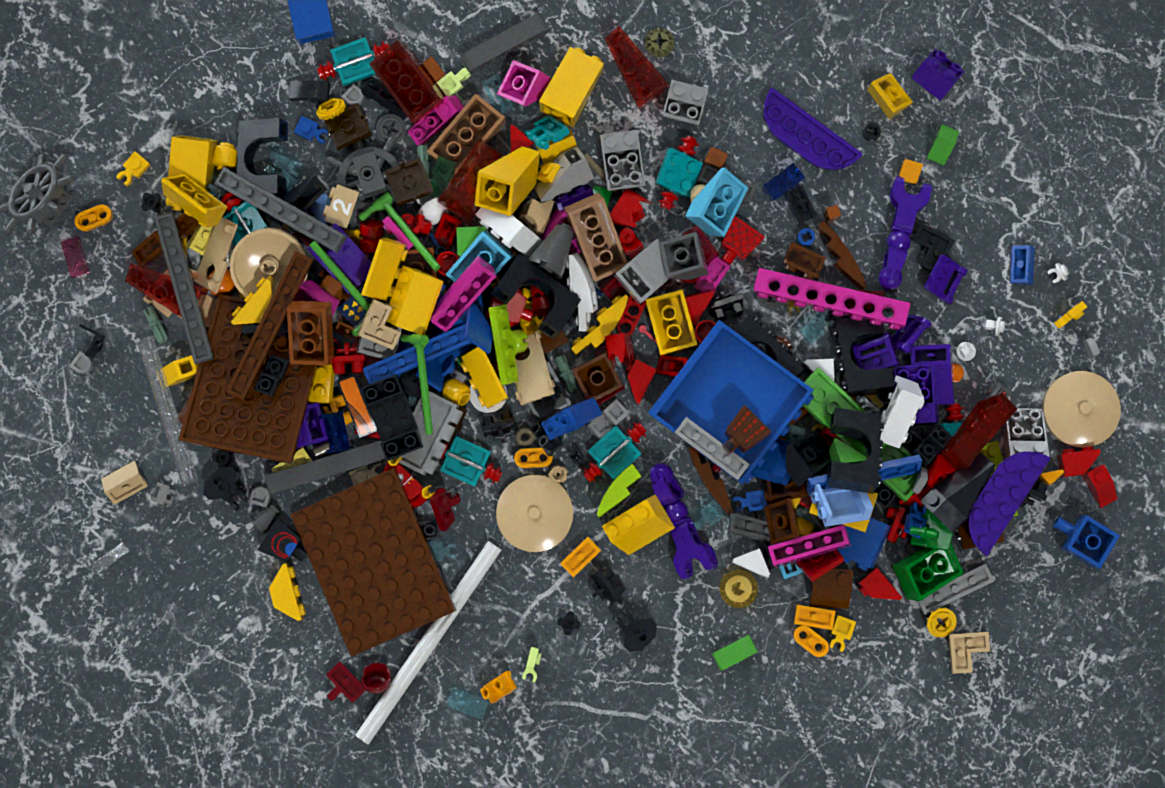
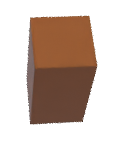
[423,56,445,84]
[823,204,841,224]
[334,321,356,341]

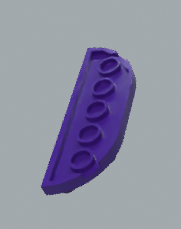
[763,87,863,170]
[968,452,1051,556]

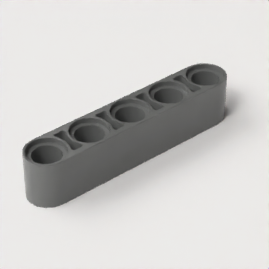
[461,13,550,74]

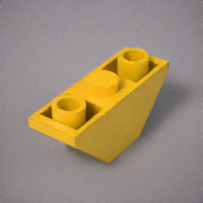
[231,275,274,325]
[160,355,199,388]
[269,563,306,621]

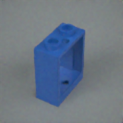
[541,398,603,440]

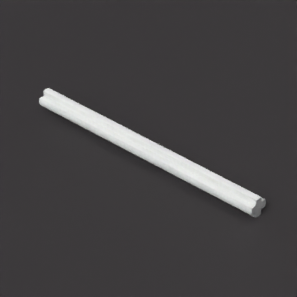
[355,541,501,744]

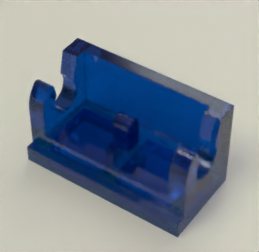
[762,163,805,202]
[319,411,350,454]

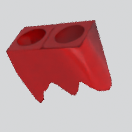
[610,188,652,230]
[605,333,635,367]

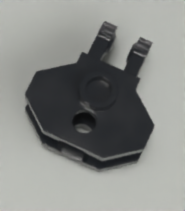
[203,467,249,511]
[612,607,657,652]

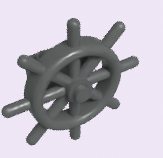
[324,136,415,224]
[0,153,74,235]

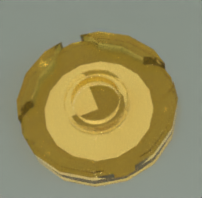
[719,570,758,608]

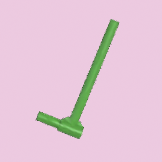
[358,192,441,271]
[309,241,370,337]
[400,334,433,435]

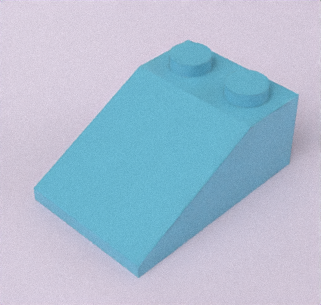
[685,167,748,237]
[446,230,516,289]

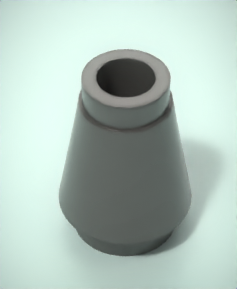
[251,505,280,533]

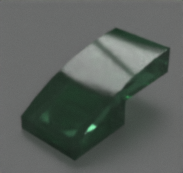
[430,156,457,200]

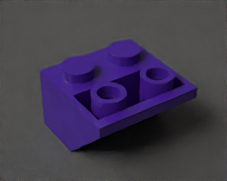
[911,48,965,101]

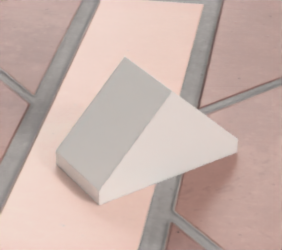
[803,359,834,381]
[732,549,770,578]

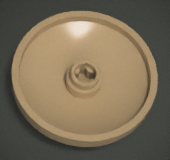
[230,228,308,297]
[1042,371,1121,448]
[496,475,573,552]

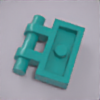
[524,114,570,150]

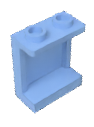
[811,484,873,527]

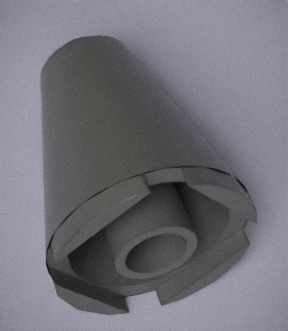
[528,223,574,279]

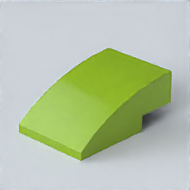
[597,464,641,518]

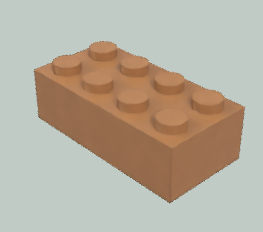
[427,94,506,180]
[563,193,628,282]

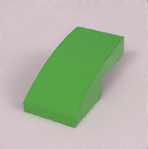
[712,635,758,671]

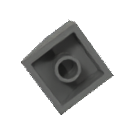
[659,232,709,280]

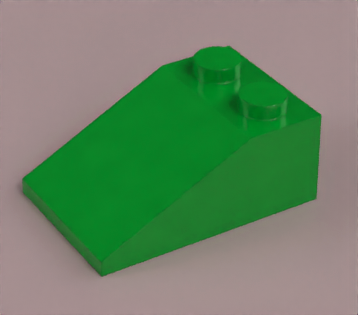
[892,544,964,601]

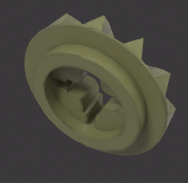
[645,27,675,57]

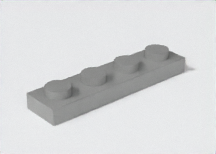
[674,417,750,480]
[917,564,994,615]

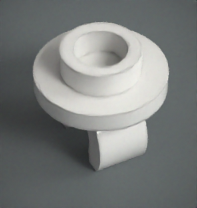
[1047,263,1069,283]
[985,317,1005,336]
[956,342,976,361]

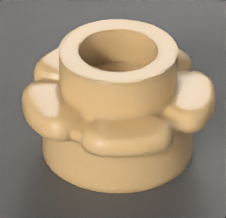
[549,465,567,484]

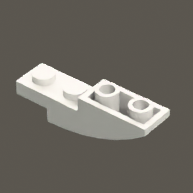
[566,252,598,331]

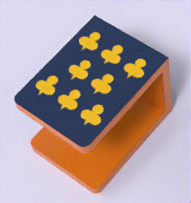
[337,287,374,327]

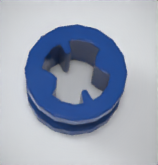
[797,228,815,247]

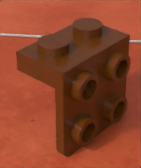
[782,242,826,280]

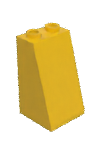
[539,47,604,128]
[166,135,218,211]
[475,146,540,216]

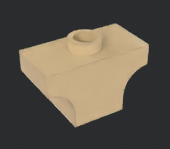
[518,199,554,236]

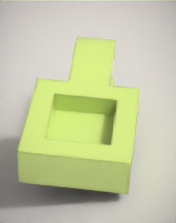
[436,68,471,96]
[522,647,542,682]

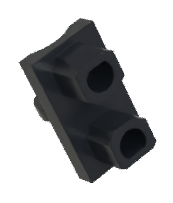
[785,185,817,224]
[708,289,743,322]
[481,410,518,444]
[530,418,563,457]
[1020,481,1048,508]
[591,567,626,604]

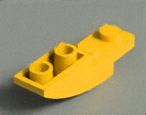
[571,295,628,356]

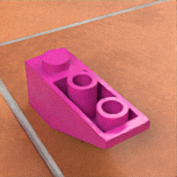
[407,95,464,146]

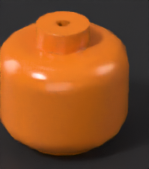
[953,363,964,382]

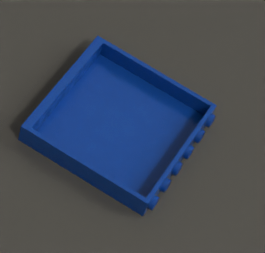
[648,320,814,485]

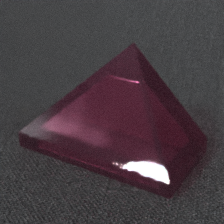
[60,236,90,278]

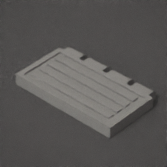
[395,391,463,475]

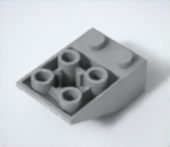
[600,130,646,191]
[533,146,594,202]
[614,238,669,305]
[1004,408,1049,470]

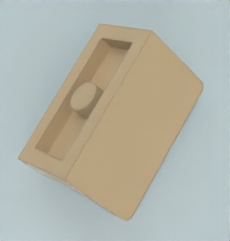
[101,461,148,505]

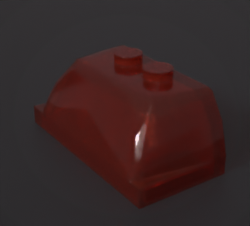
[369,40,445,124]
[437,139,504,224]

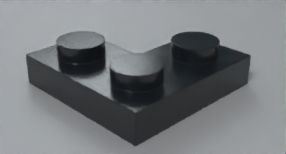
[911,223,955,272]

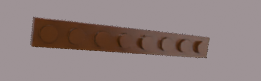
[226,251,314,401]

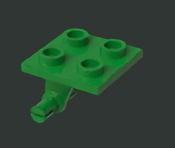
[910,509,954,551]

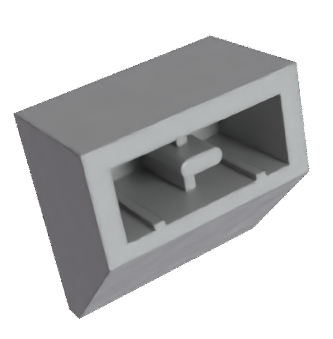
[662,80,708,126]

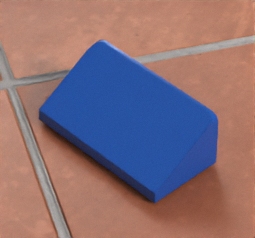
[1010,245,1035,285]

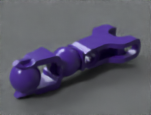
[878,176,932,291]
[649,463,718,580]

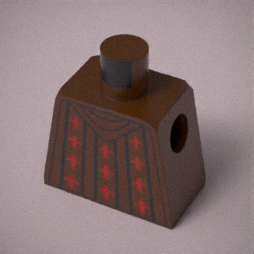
[722,405,772,454]

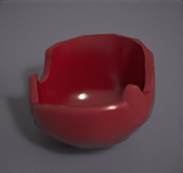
[361,663,391,694]

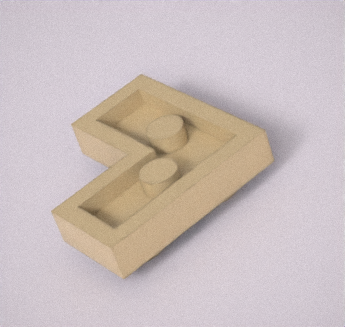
[357,299,401,350]
[948,632,990,674]

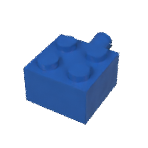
[1053,515,1120,569]

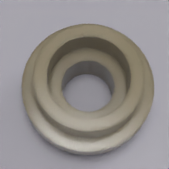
[515,427,535,446]

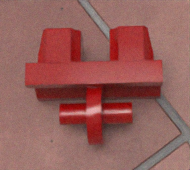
[401,214,432,237]
[618,228,644,260]
[331,342,367,375]
[886,507,909,544]

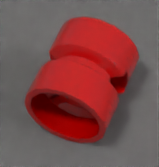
[359,220,385,253]
[436,251,459,280]
[530,286,548,316]
[695,320,716,344]

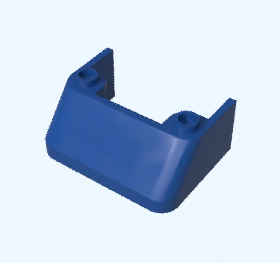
[416,302,493,392]

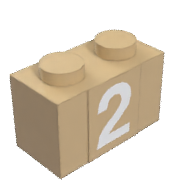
[323,184,359,229]

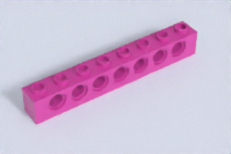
[753,268,911,330]

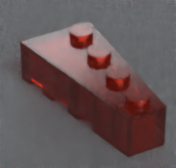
[605,26,669,112]
[125,263,208,317]
[940,393,1017,470]

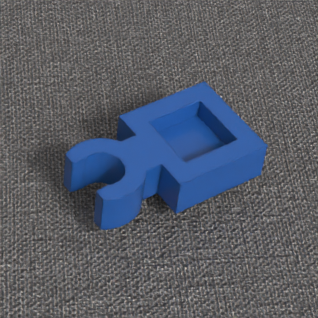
[294,116,329,144]
[732,490,768,512]
[904,502,927,539]

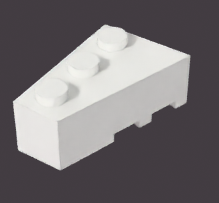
[475,207,543,258]
[880,375,924,448]

